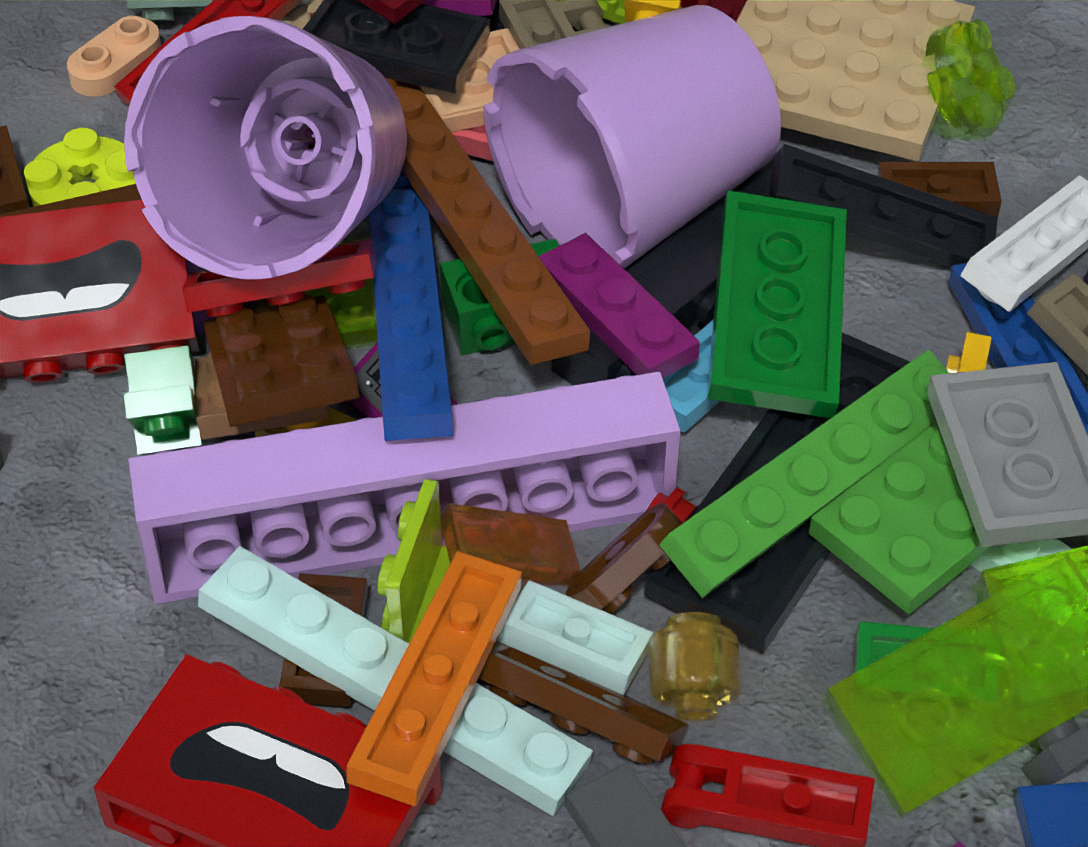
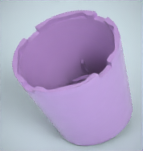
[483,5,781,269]
[124,16,407,279]

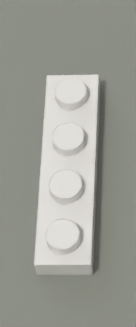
[960,175,1088,312]

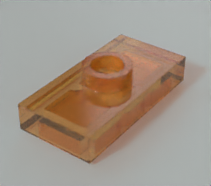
[441,503,581,586]

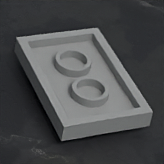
[927,362,1088,547]

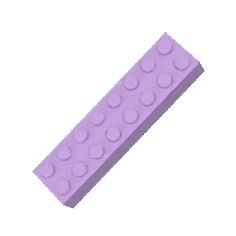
[128,372,680,604]

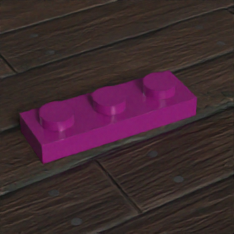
[538,232,700,379]

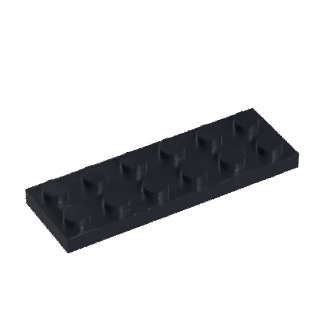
[644,333,910,654]

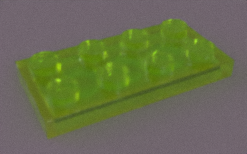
[825,553,1088,818]

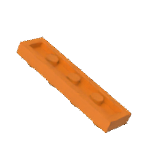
[347,551,522,807]

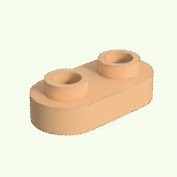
[67,16,161,97]

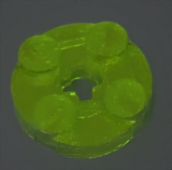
[925,19,1015,135]

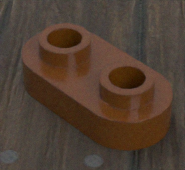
[566,503,683,614]

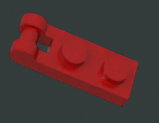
[661,744,875,847]

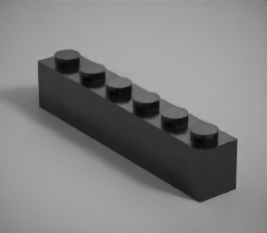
[551,144,788,386]

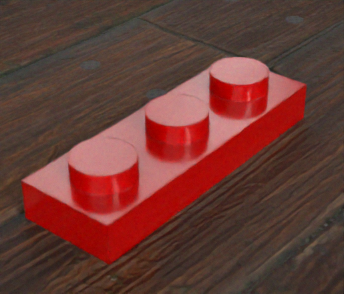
[182,238,377,317]

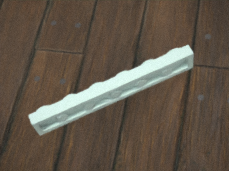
[198,546,593,817]

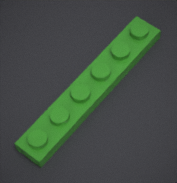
[659,349,950,598]

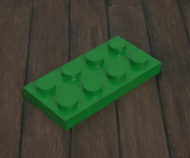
[707,190,847,418]

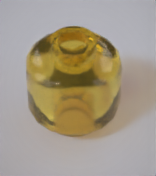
[649,612,741,721]

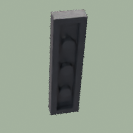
[769,144,998,267]

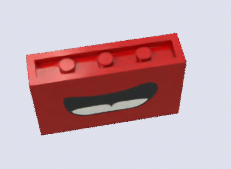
[0,200,200,383]
[93,654,442,847]

